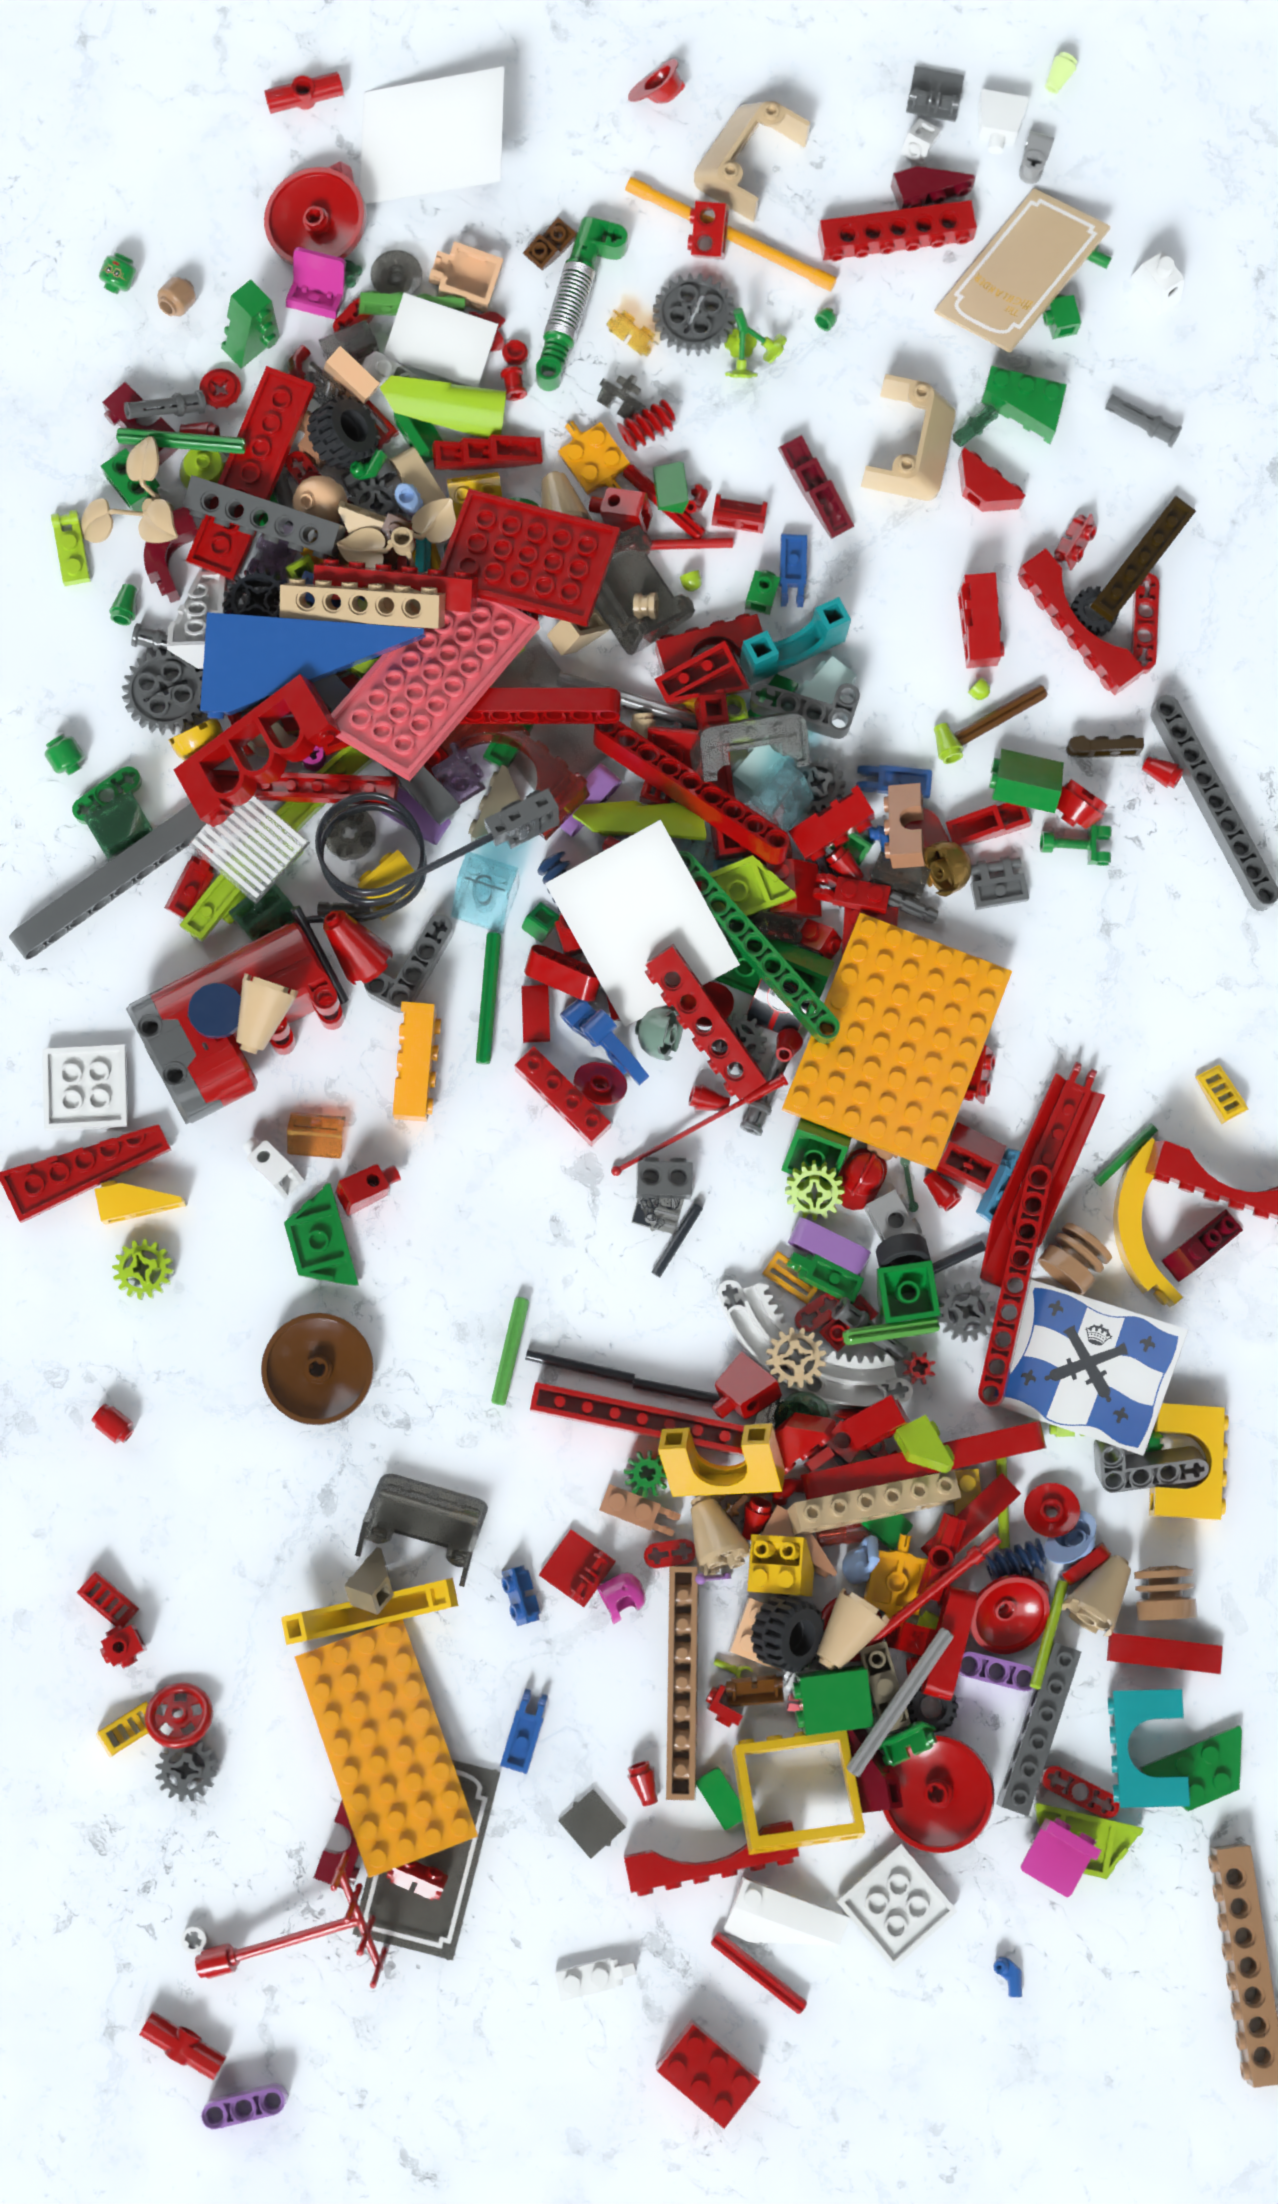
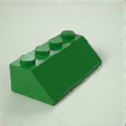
[713,922,835,1014]

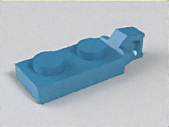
[976,1148,1021,1223]

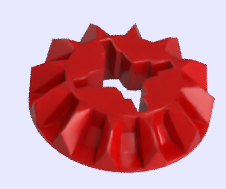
[199,368,241,410]

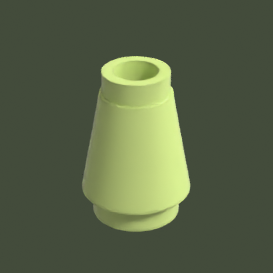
[1045,52,1077,94]

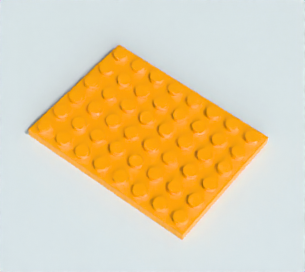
[782,913,1012,1170]

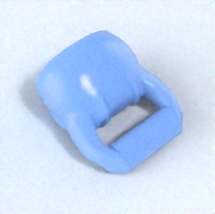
[394,483,424,518]
[842,1535,880,1585]

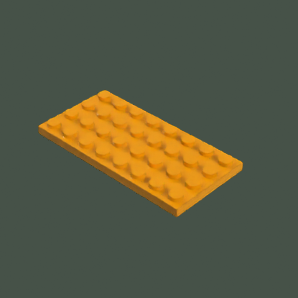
[294,1619,478,1878]

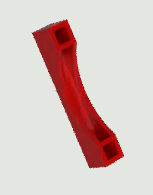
[1017,548,1144,696]
[313,559,478,613]
[694,693,747,860]
[1145,1140,1278,1224]
[623,1820,800,1896]

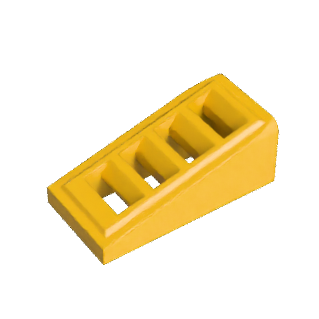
[1195,1064,1249,1124]
[95,1700,148,1758]

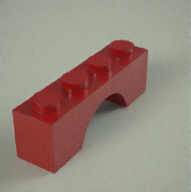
[655,613,763,674]

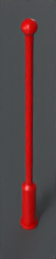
[611,1073,788,1176]

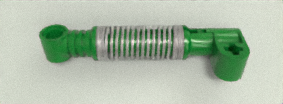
[536,217,628,391]

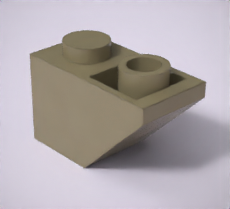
[344,1547,394,1615]

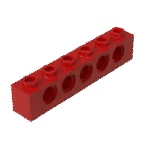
[818,200,977,262]
[644,944,767,1101]

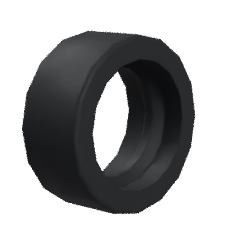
[875,1233,931,1268]

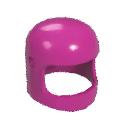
[597,1573,646,1625]

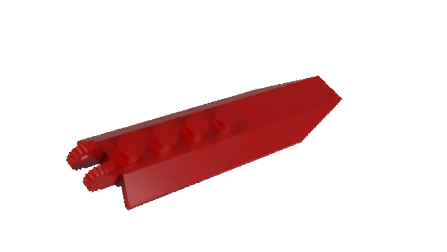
[980,1062,1105,1288]

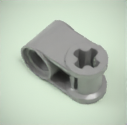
[1019,130,1055,184]

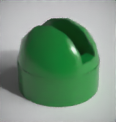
[814,307,837,331]
[1145,1430,1164,1452]

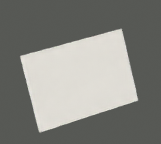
[384,293,498,387]

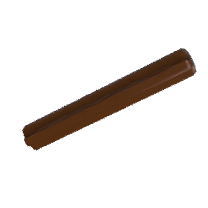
[954,685,1048,746]

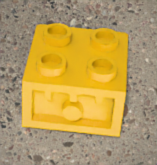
[446,471,502,521]

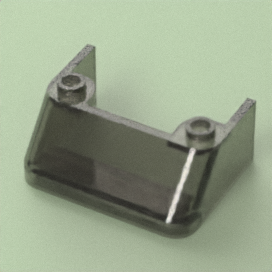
[355,1474,488,1587]

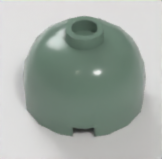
[635,1006,683,1061]

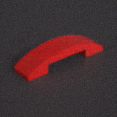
[920,1473,1021,1565]

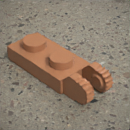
[599,1484,681,1537]

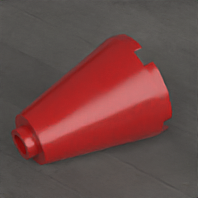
[323,910,393,985]

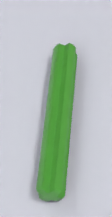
[491,1297,529,1406]
[842,1317,940,1345]

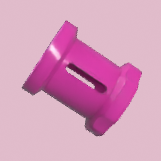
[302,746,326,772]

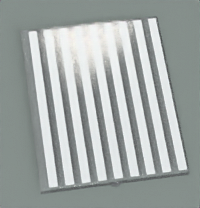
[188,795,310,904]

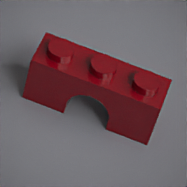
[102,382,178,466]
[313,1800,361,1889]

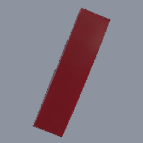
[777,435,855,539]

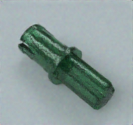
[952,404,999,447]

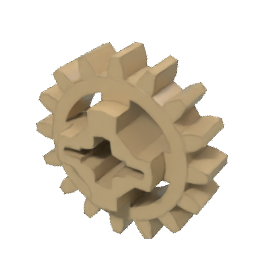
[765,1327,826,1389]

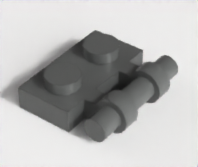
[970,856,1029,910]

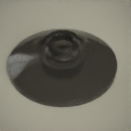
[370,250,422,295]

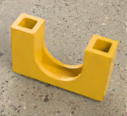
[1149,1403,1229,1521]
[658,1423,785,1497]

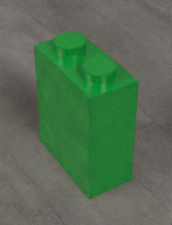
[989,748,1064,813]
[792,1665,874,1736]

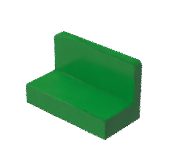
[393,413,443,464]

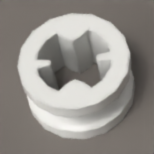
[180,1925,208,1954]

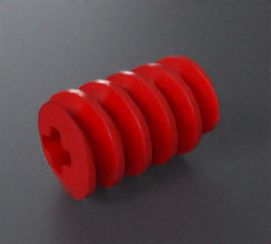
[617,399,676,451]

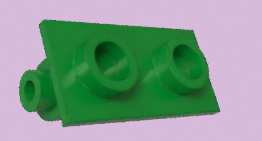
[878,1721,937,1766]

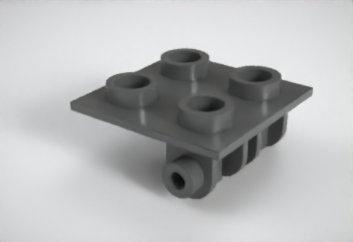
[906,66,965,122]

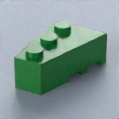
[221,279,280,369]
[981,366,1067,444]

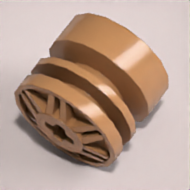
[1037,1222,1113,1295]
[1134,1565,1198,1621]

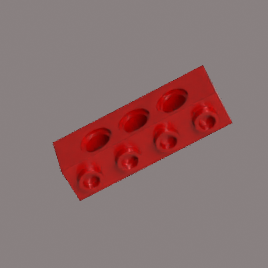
[514,1046,611,1147]

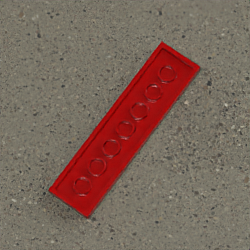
[186,366,316,582]

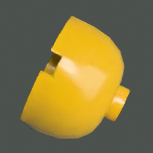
[168,719,223,761]

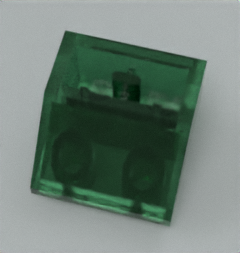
[83,791,153,859]
[228,878,297,942]

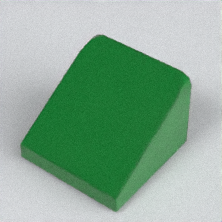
[521,902,560,943]

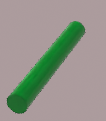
[1093,1123,1158,1187]

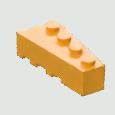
[393,1001,442,1122]

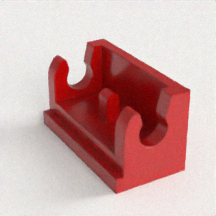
[711,493,768,534]
[843,1395,911,1451]

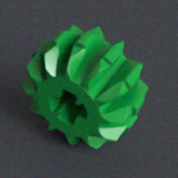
[623,1450,667,1498]

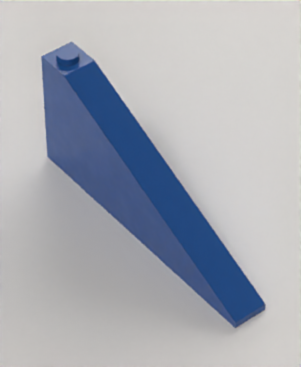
[200,612,426,719]

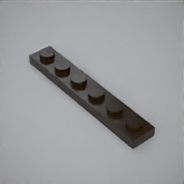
[1090,495,1196,623]

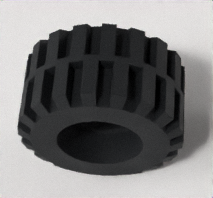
[307,395,379,470]
[751,1594,825,1673]

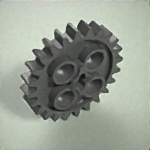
[652,273,736,356]
[122,649,203,735]

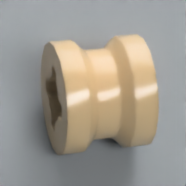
[633,592,659,619]

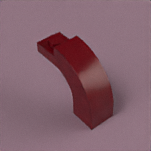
[143,507,198,603]

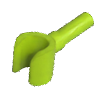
[713,1658,753,1678]

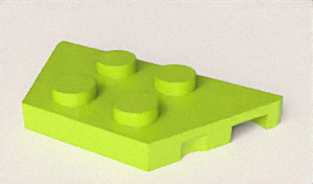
[701,855,797,925]
[1034,1802,1144,1879]

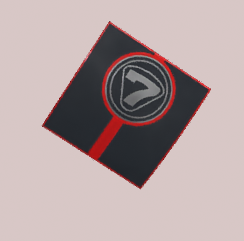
[747,971,815,1033]

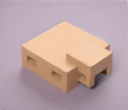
[428,241,503,313]
[323,346,380,404]

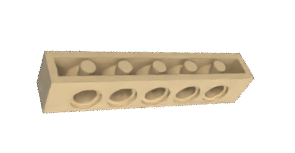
[280,579,446,629]
[787,1470,961,1537]

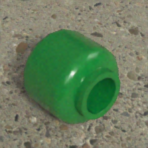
[44,734,85,776]

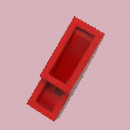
[945,803,1031,846]

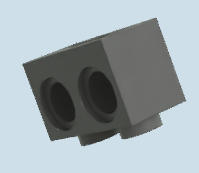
[636,1157,693,1200]

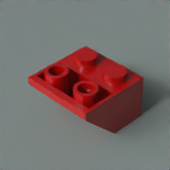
[934,1122,1007,1195]

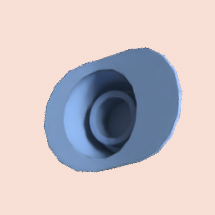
[1044,1510,1097,1564]

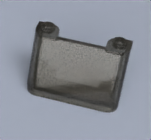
[595,525,696,655]
[690,712,811,782]

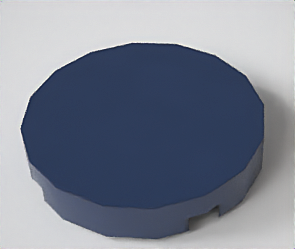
[188,983,241,1039]

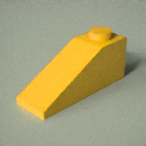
[94,1180,186,1225]

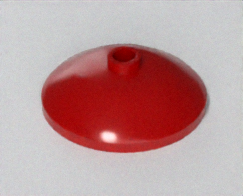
[970,1575,1050,1655]

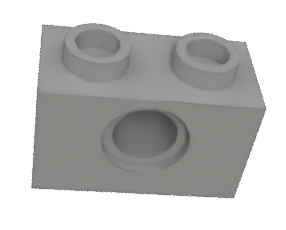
[864,1189,922,1241]

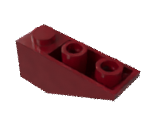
[890,166,976,209]
[1161,1209,1243,1282]
[847,1728,903,1814]

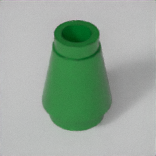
[109,584,137,626]

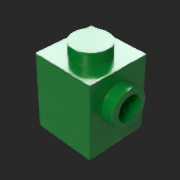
[1043,294,1082,340]
[745,570,781,616]

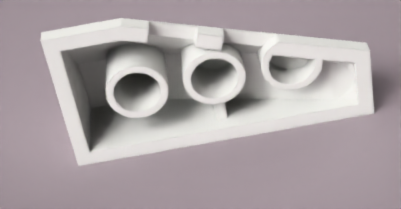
[167,571,226,669]
[723,1876,850,1946]

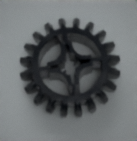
[222,567,288,618]

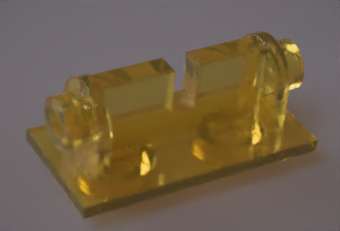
[606,309,660,357]

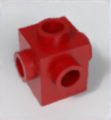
[100,1624,148,1669]

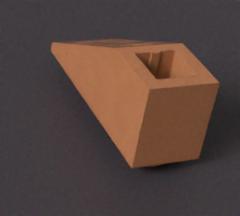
[760,1505,837,1579]

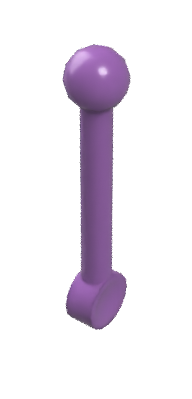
[695,1573,731,1585]

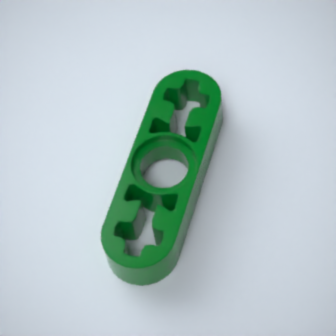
[72,766,142,824]

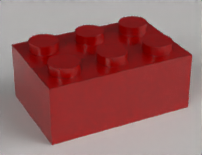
[655,2019,761,2129]

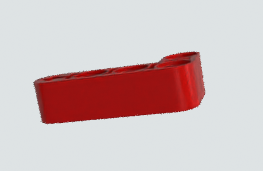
[921,1584,978,1701]

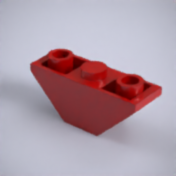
[958,447,1026,512]
[774,1413,837,1474]

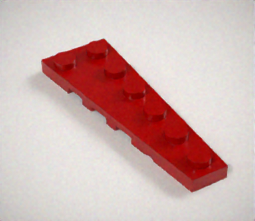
[0,1124,172,1223]

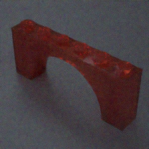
[439,724,590,841]

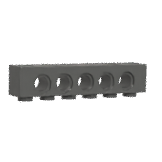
[182,475,346,559]
[996,1642,1082,1817]

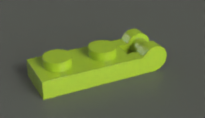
[51,510,91,586]

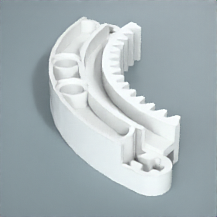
[717,1280,913,1408]

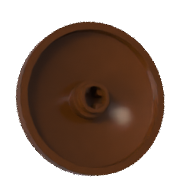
[261,1313,374,1426]

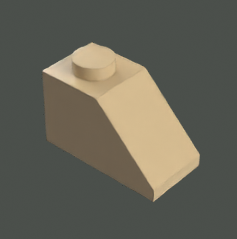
[338,500,386,535]
[547,608,611,656]

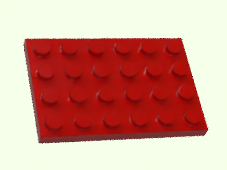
[439,489,621,627]

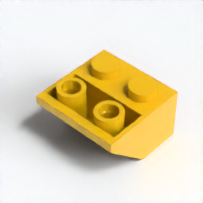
[357,849,416,922]
[747,1534,814,1597]

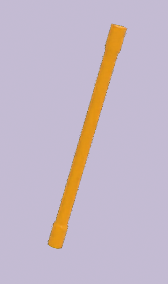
[625,176,837,292]

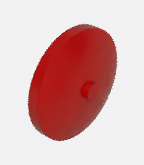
[264,167,367,266]
[883,1735,995,1853]

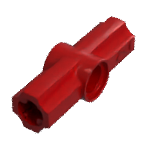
[264,71,344,114]
[917,1512,967,1602]
[139,2011,227,2080]

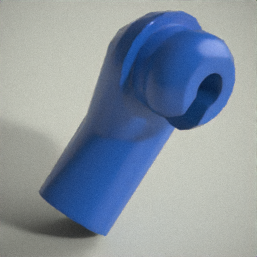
[868,825,891,861]
[993,1957,1023,1998]

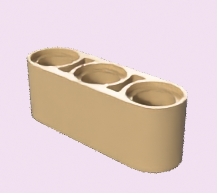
[390,446,446,506]

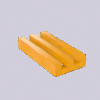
[762,1250,818,1305]

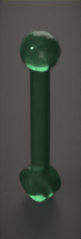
[900,1157,919,1213]

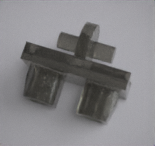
[596,374,646,420]

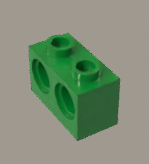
[100,448,161,511]

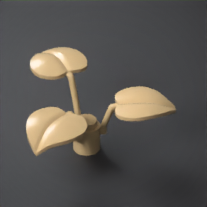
[81,436,178,543]
[337,498,456,611]

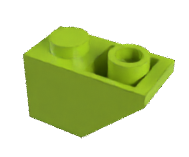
[894,1414,954,1473]

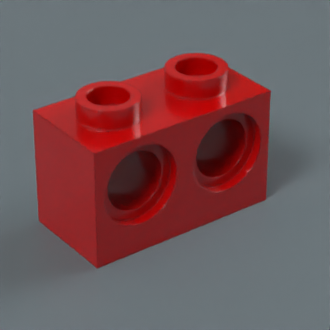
[687,201,730,260]

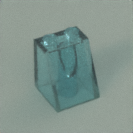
[743,758,814,834]
[451,852,520,934]

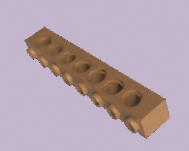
[666,1566,699,1801]
[1208,1843,1278,2088]

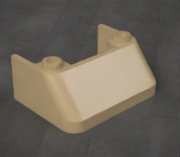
[693,101,811,223]
[861,374,956,501]

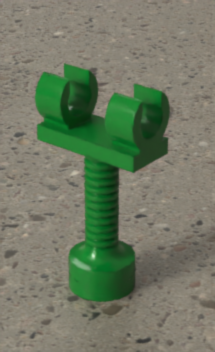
[1040,825,1112,866]

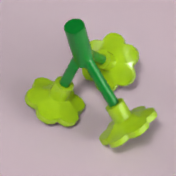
[724,307,787,378]

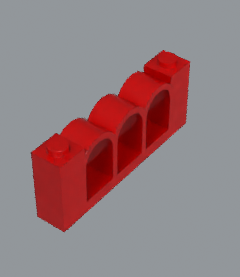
[173,674,341,827]

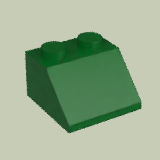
[781,1118,852,1183]
[876,1260,941,1324]

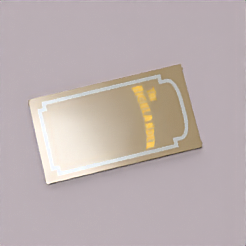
[934,188,1111,353]

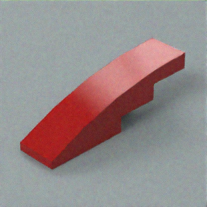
[432,435,543,470]
[1107,1633,1223,1674]

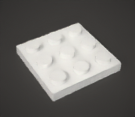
[42,1044,128,1131]
[836,1843,958,1970]

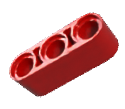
[524,945,600,1001]

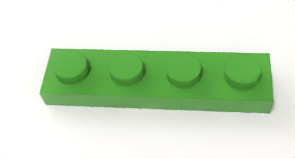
[359,290,465,316]

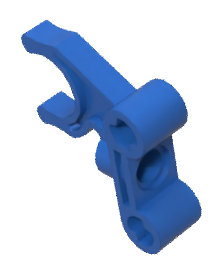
[560,998,650,1086]

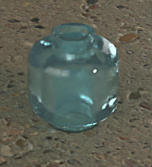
[680,839,715,872]

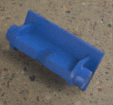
[501,1565,541,1627]

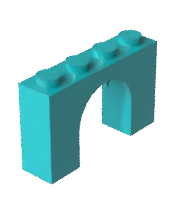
[739,597,851,686]
[1107,1689,1190,1808]

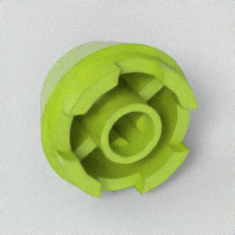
[179,450,228,489]

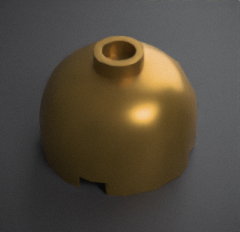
[920,841,971,897]

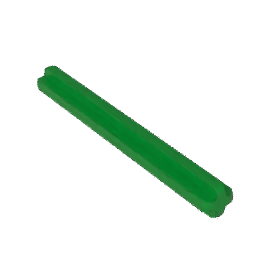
[116,428,246,454]
[476,932,501,1065]

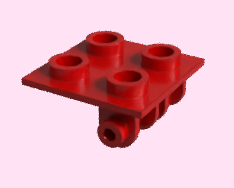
[539,1529,616,1608]

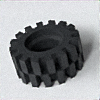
[1070,586,1120,637]
[906,1685,959,1733]

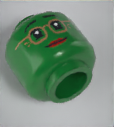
[98,252,137,295]

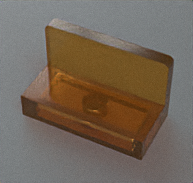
[287,1112,346,1159]

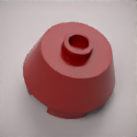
[1057,779,1108,829]

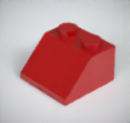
[765,859,822,921]

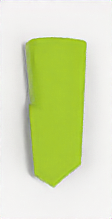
[379,375,506,439]
[572,800,706,841]

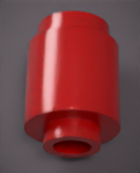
[91,1403,134,1444]

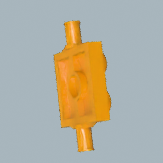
[558,421,630,495]
[863,1534,928,1618]

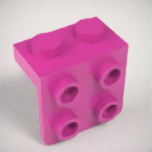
[285,247,346,319]
[1020,1817,1102,1897]

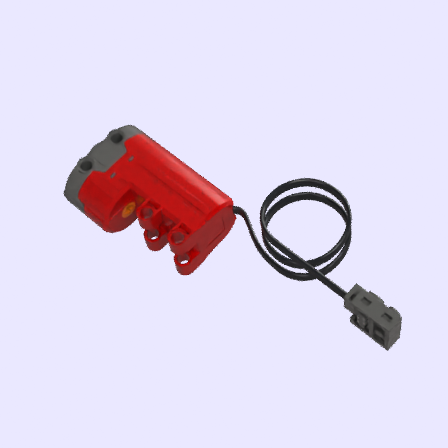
[126,788,559,1125]

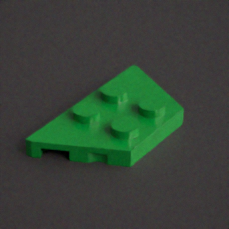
[284,1183,359,1287]
[1139,1725,1242,1812]

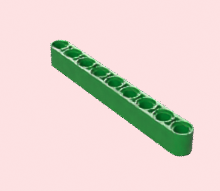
[678,851,840,1044]

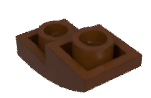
[523,217,577,271]

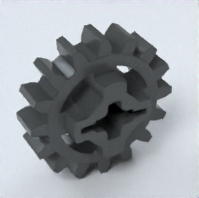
[347,479,403,516]
[787,756,846,814]
[712,1013,767,1073]
[937,1282,996,1343]
[155,1741,218,1802]

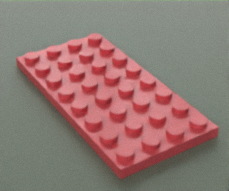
[331,598,540,781]

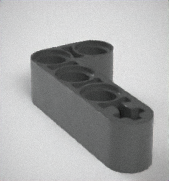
[749,683,860,739]
[364,914,453,1013]
[1094,1439,1209,1493]

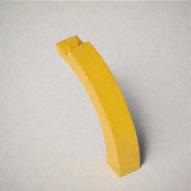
[1113,1137,1183,1307]
[281,1578,459,1645]

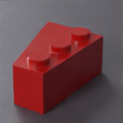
[957,572,1005,669]
[654,641,752,705]
[788,785,875,862]

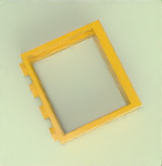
[732,1730,866,1855]

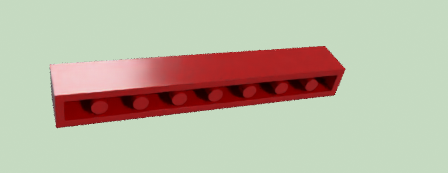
[529,1382,744,1457]

